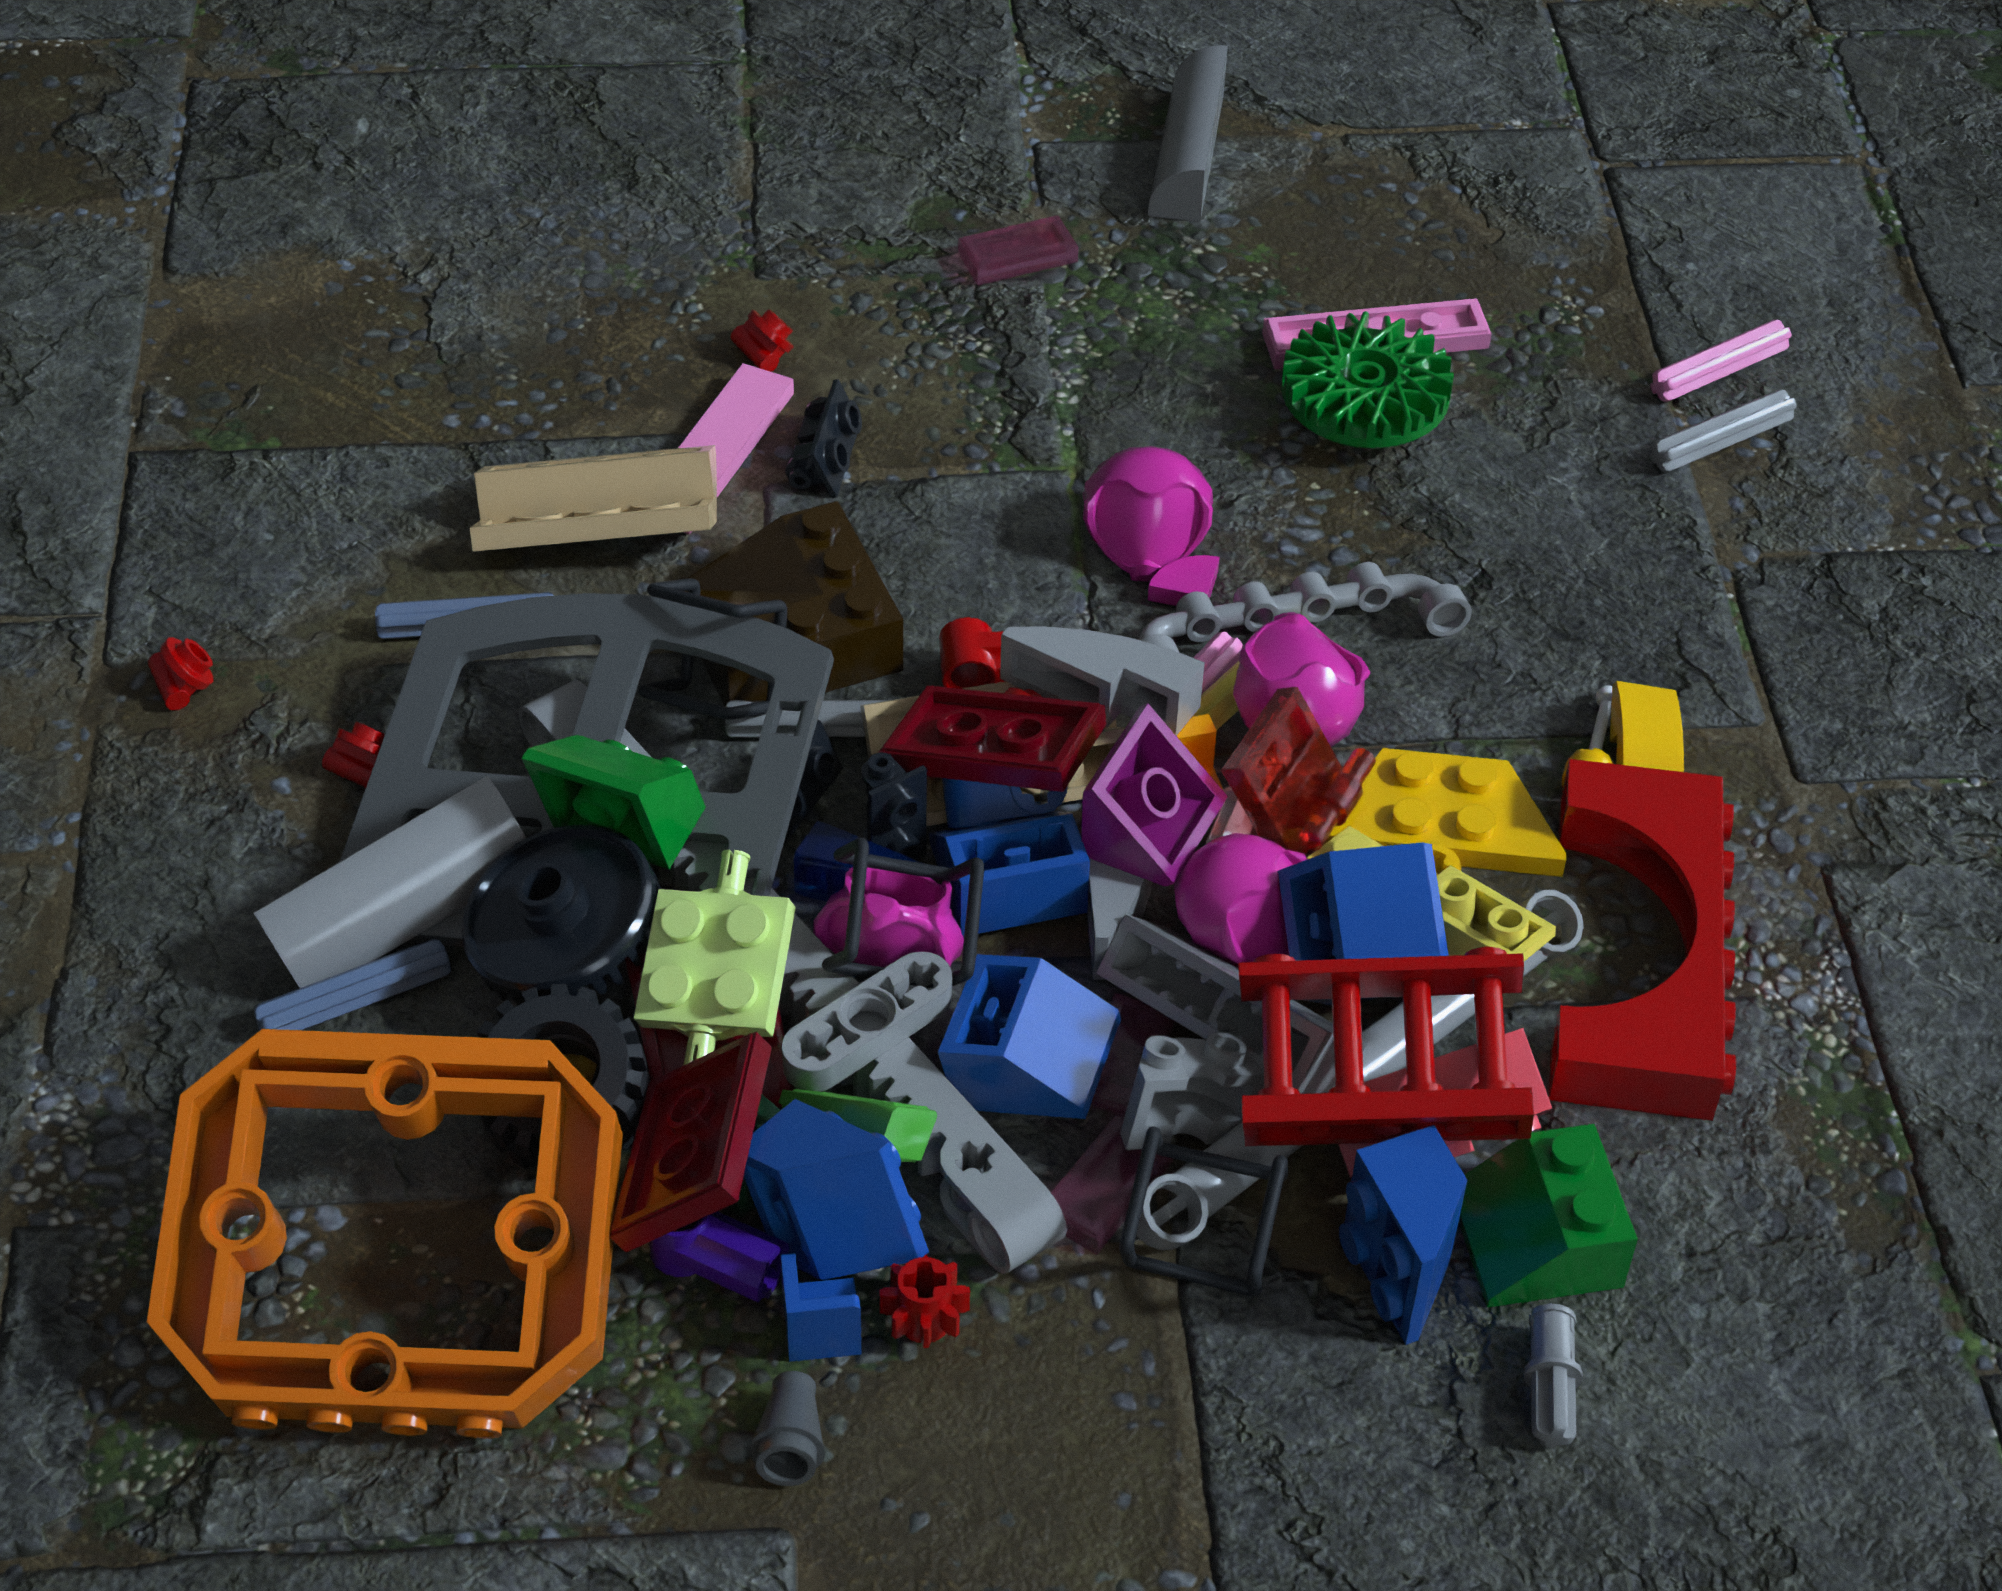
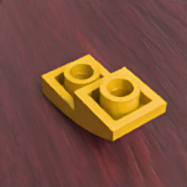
[1610,681,1684,772]

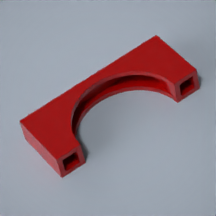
[1549,759,1736,1121]

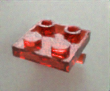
[1221,687,1376,855]

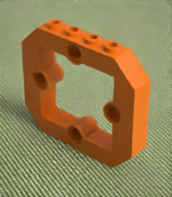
[147,1029,623,1439]

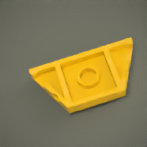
[1316,748,1566,877]

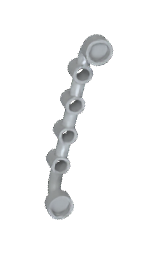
[1138,562,1472,653]

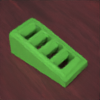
[778,1089,937,1163]

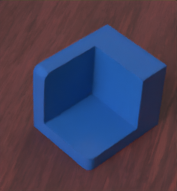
[781,1253,862,1362]

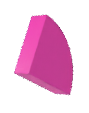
[1148,555,1220,606]

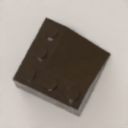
[684,501,903,707]

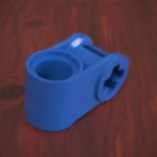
[942,778,1068,828]

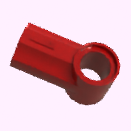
[939,617,1004,689]

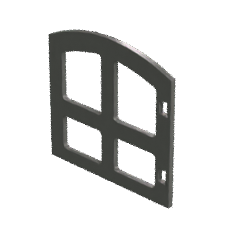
[340,593,834,963]

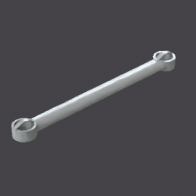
[1137,890,1584,1250]

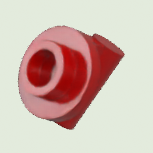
[730,308,794,372]
[148,637,214,710]
[322,721,385,788]

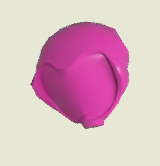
[1083,446,1213,582]
[1233,612,1371,757]
[1174,833,1307,968]
[813,867,964,968]

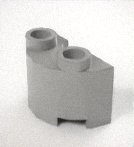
[1120,1032,1264,1150]

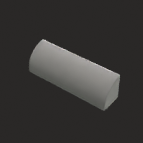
[1148,45,1228,222]
[254,775,526,988]
[1096,914,1368,1094]

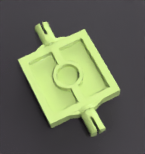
[634,849,796,1066]

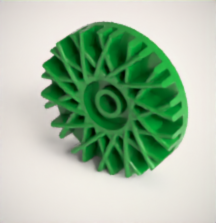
[1281,311,1454,449]

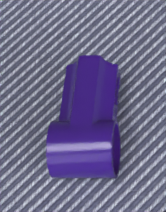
[649,1211,789,1302]

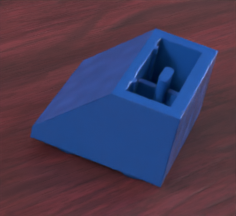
[929,810,1090,937]
[1278,842,1449,1005]
[938,954,1121,1119]
[744,1099,929,1280]
[1339,1125,1467,1345]

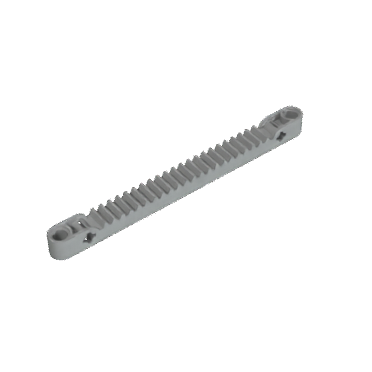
[519,680,1067,1274]

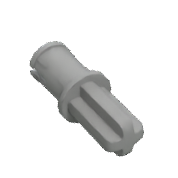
[1523,1303,1583,1448]

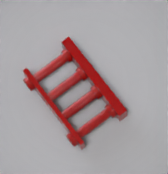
[1239,947,1534,1147]

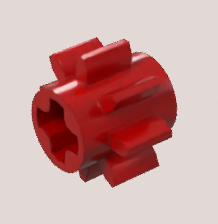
[879,1254,970,1348]

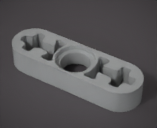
[782,952,952,1092]

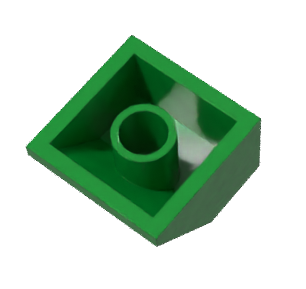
[522,735,706,870]
[1459,1124,1638,1308]

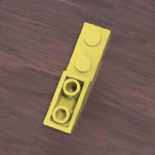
[1307,826,1556,961]

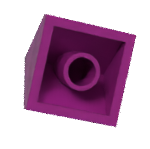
[1081,703,1228,887]

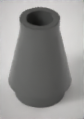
[750,1371,825,1486]

